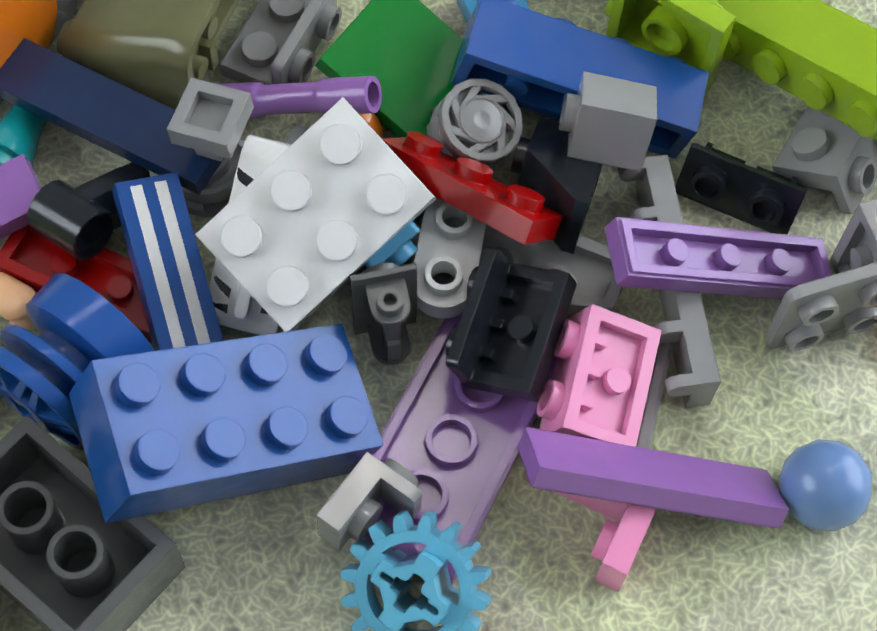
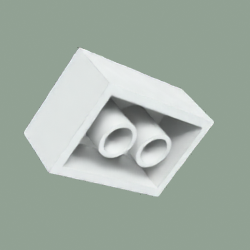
[195,97,436,332]

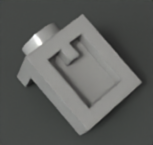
[316,452,422,551]

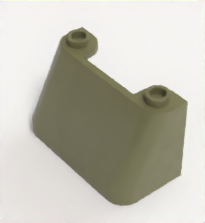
[57,0,239,110]

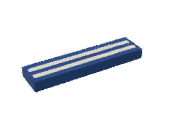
[112,172,224,351]

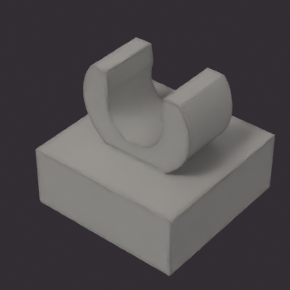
[166,77,254,162]

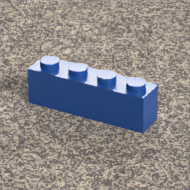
[451,0,709,159]

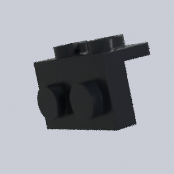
[446,247,577,402]

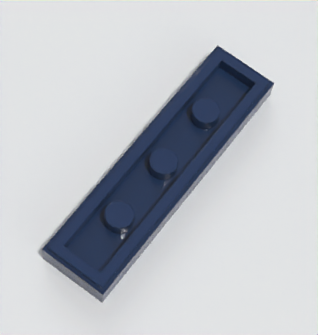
[0,38,224,195]

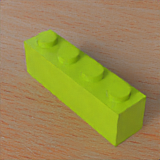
[715,0,877,141]

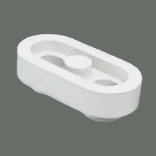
[414,198,486,318]

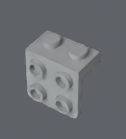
[764,198,877,351]

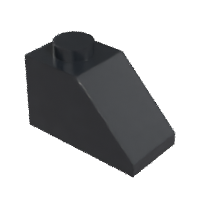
[510,117,603,254]

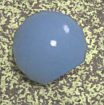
[779,439,872,532]

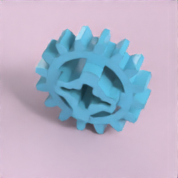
[340,510,492,631]

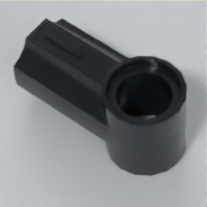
[27,162,150,261]

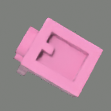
[525,472,656,592]

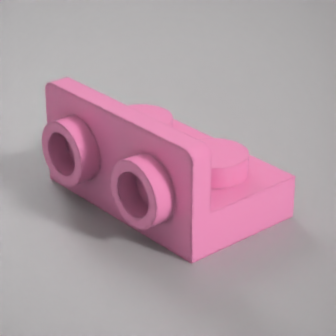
[537,304,662,447]

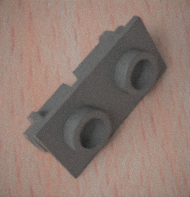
[350,263,417,365]

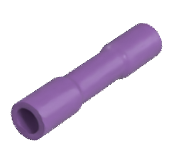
[218,76,382,119]

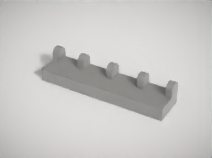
[617,155,721,408]

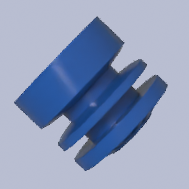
[0,273,155,450]

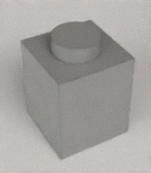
[559,71,657,172]

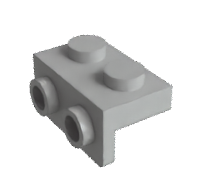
[772,106,877,214]

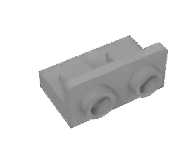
[220,0,342,84]

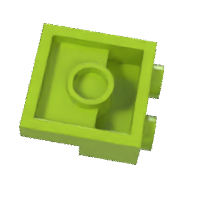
[605,0,736,94]

